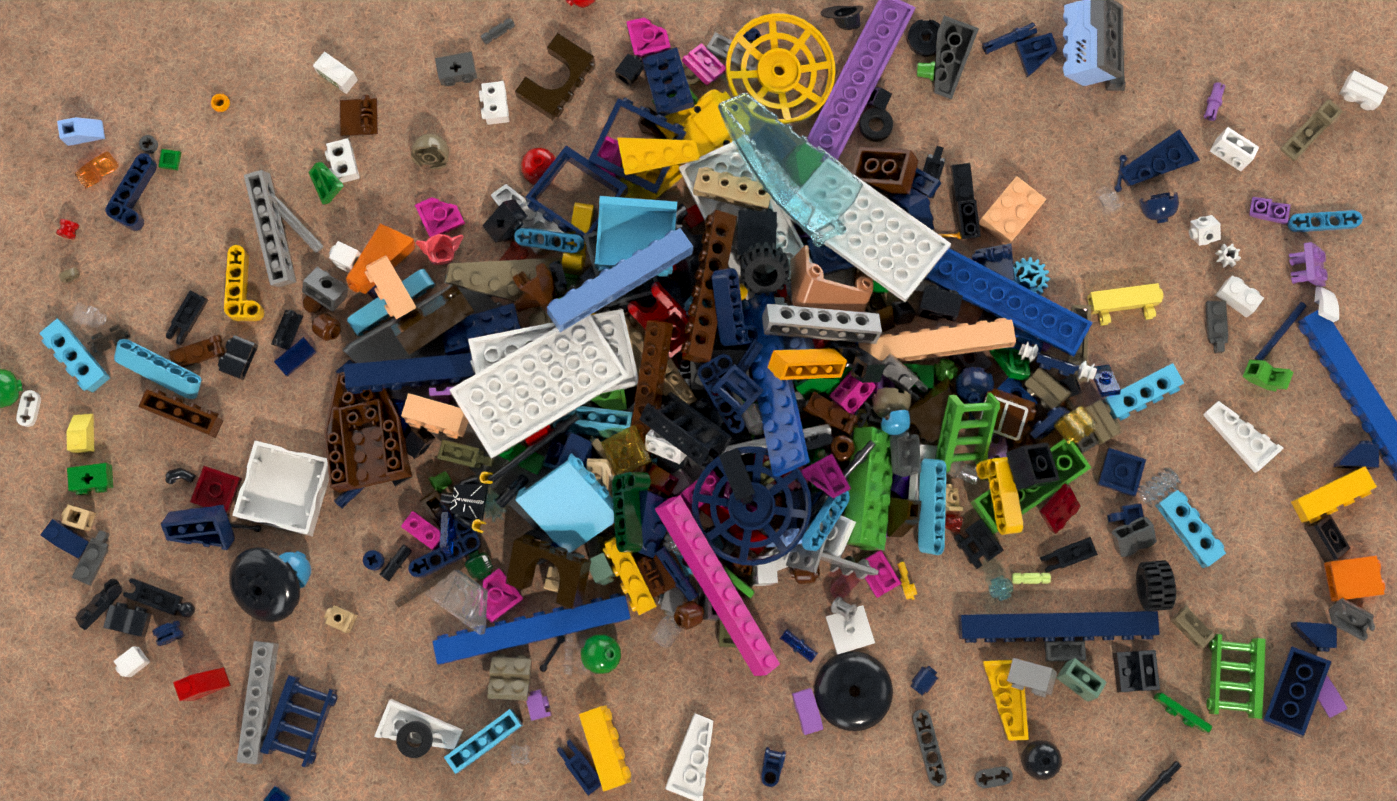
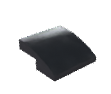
[1113,650,1160,692]

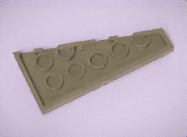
[444,258,562,308]

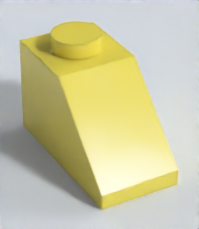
[67,414,94,453]

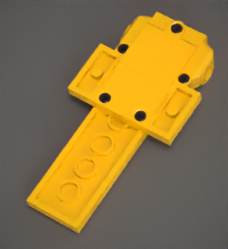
[615,89,750,200]

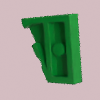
[308,162,344,205]
[989,347,1030,381]

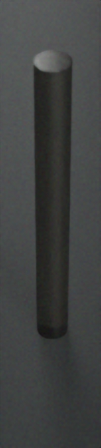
[395,560,465,608]

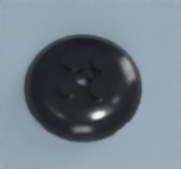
[229,547,300,622]
[814,651,893,731]

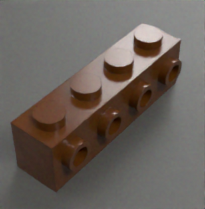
[138,389,223,438]

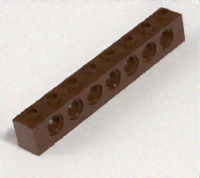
[681,210,737,365]
[624,320,674,473]

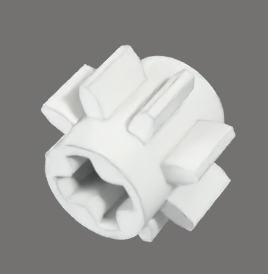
[1215,244,1241,268]

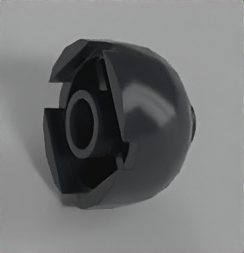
[1021,740,1062,780]

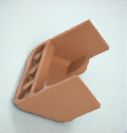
[790,245,873,312]

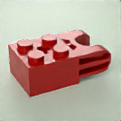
[627,282,696,357]

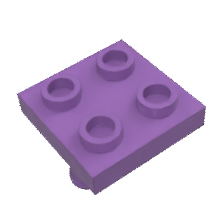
[1289,242,1328,287]

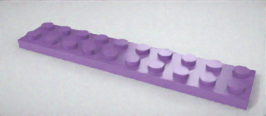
[805,0,916,162]

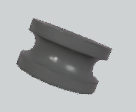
[139,135,158,153]

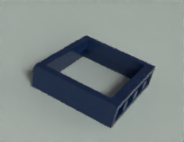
[588,98,687,195]
[525,145,628,244]

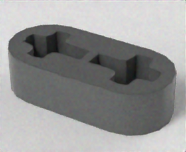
[974,766,1013,788]

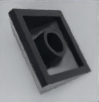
[1304,515,1350,562]

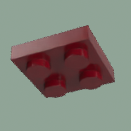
[190,466,242,515]
[1039,483,1081,534]

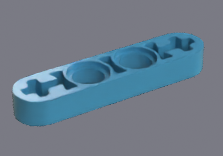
[1287,210,1363,232]
[514,227,584,253]
[802,491,850,551]

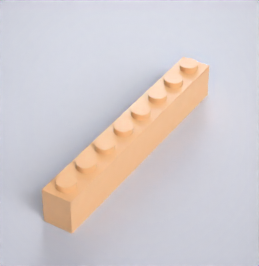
[858,318,1016,362]

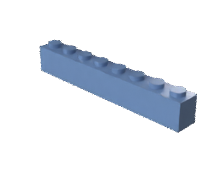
[547,228,693,333]

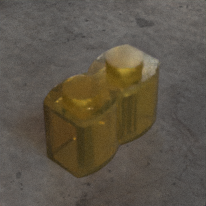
[1054,405,1098,444]

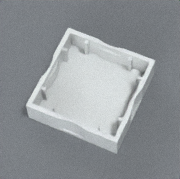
[232,441,329,537]

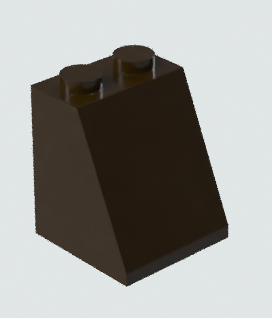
[909,378,969,444]

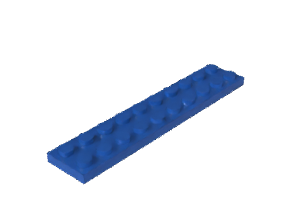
[924,248,1093,357]
[742,292,810,477]

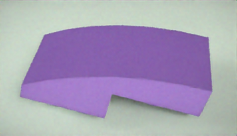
[1249,197,1291,225]
[1318,676,1347,718]
[792,688,823,735]

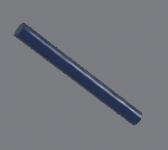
[1254,302,1307,361]

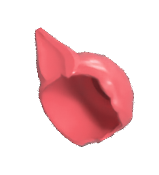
[416,234,464,265]

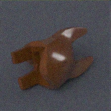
[513,263,558,313]

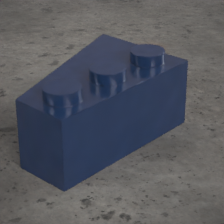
[639,489,669,558]
[160,505,235,550]

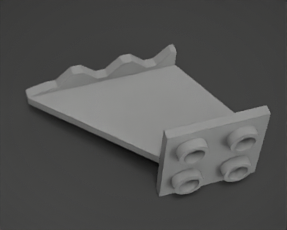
[786,528,879,579]

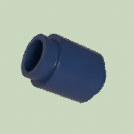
[910,666,938,696]

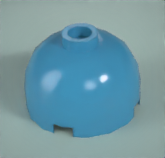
[278,551,311,588]

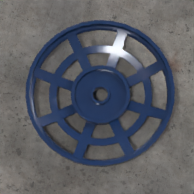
[692,446,811,566]

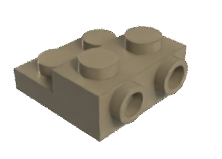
[487,654,532,701]

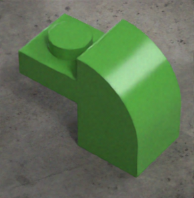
[1243,360,1294,392]

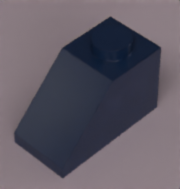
[1333,441,1379,470]
[40,519,89,559]
[1291,622,1337,652]

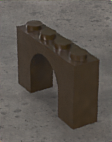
[515,33,596,120]
[505,535,591,609]

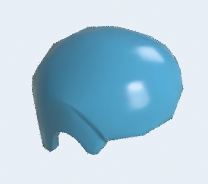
[880,410,910,435]

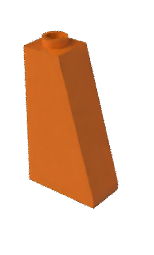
[346,223,415,294]

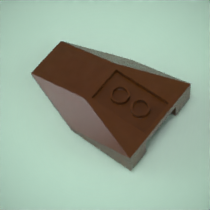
[324,372,413,493]

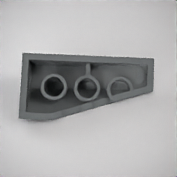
[934,15,979,100]

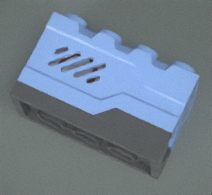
[1063,0,1123,86]

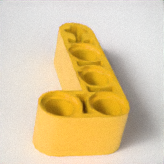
[562,202,594,275]
[224,245,265,321]
[976,457,1023,535]

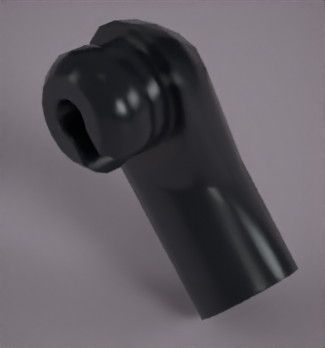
[165,468,196,484]

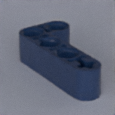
[105,153,157,231]
[712,268,758,346]
[698,354,745,434]
[408,520,482,578]

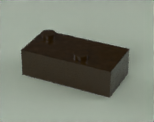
[391,286,474,355]

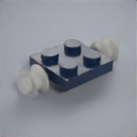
[1019,341,1097,382]

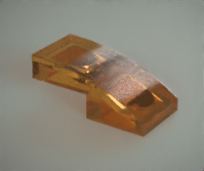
[75,151,119,189]

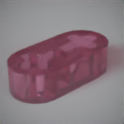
[830,572,861,598]

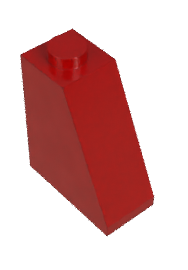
[173,667,231,701]

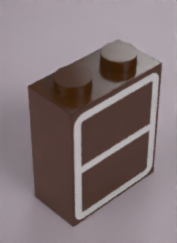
[978,388,1037,443]

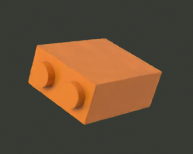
[1324,555,1385,602]

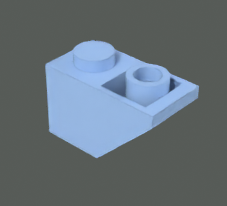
[57,117,105,146]

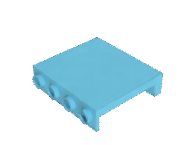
[595,196,677,276]
[515,453,615,553]

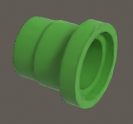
[917,61,936,80]
[428,471,452,494]

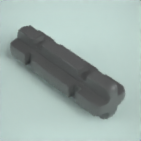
[481,18,515,44]

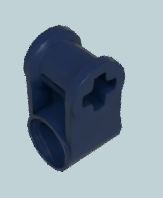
[761,747,786,787]

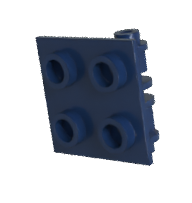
[972,243,1015,281]

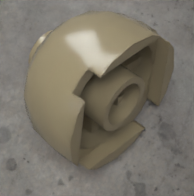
[411,134,449,169]
[872,388,911,420]

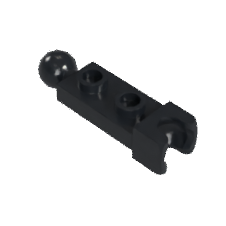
[123,578,195,617]

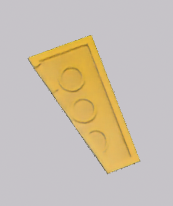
[617,137,700,176]
[982,659,1029,741]

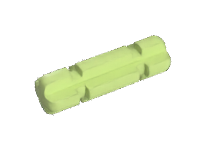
[1012,573,1051,584]

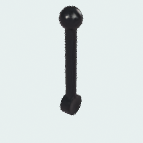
[230,523,261,532]
[539,636,565,672]

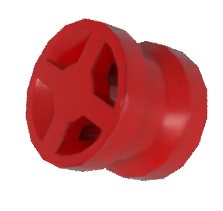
[56,219,79,240]

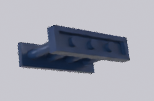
[260,675,338,767]

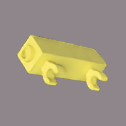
[1087,283,1163,326]

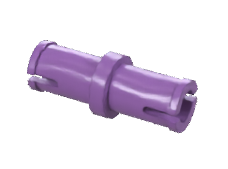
[1204,82,1226,121]

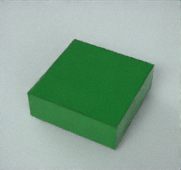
[158,149,182,171]

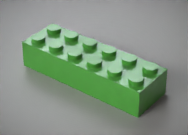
[845,427,893,550]
[970,436,1092,534]

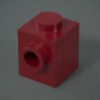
[647,464,679,496]

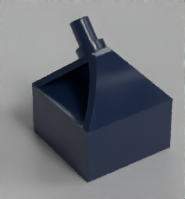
[542,432,593,470]

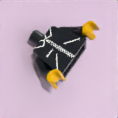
[441,471,493,533]

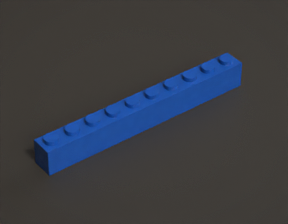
[1298,309,1397,481]
[432,593,631,665]

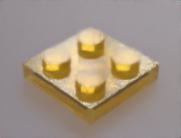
[601,425,651,476]

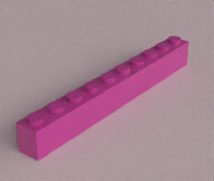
[655,496,780,676]

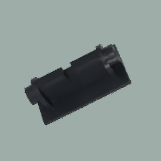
[271,309,303,351]

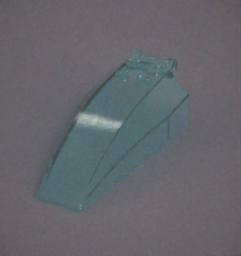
[718,92,863,247]

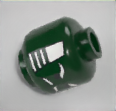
[465,550,494,581]

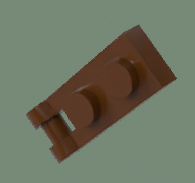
[169,335,226,368]
[803,392,859,436]

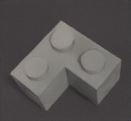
[1007,658,1057,698]

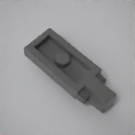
[1205,301,1228,353]
[72,530,110,586]

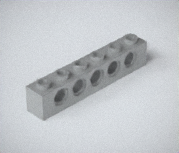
[244,170,296,287]
[762,304,882,344]
[237,641,279,764]

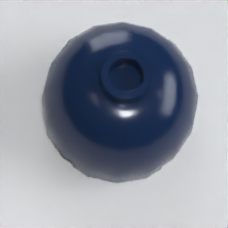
[1139,192,1179,223]
[955,367,994,404]

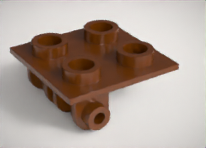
[340,95,378,136]
[636,546,686,598]

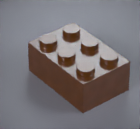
[852,147,919,195]

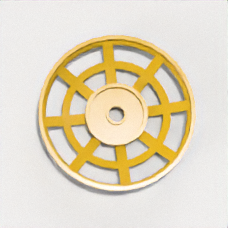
[725,13,835,124]

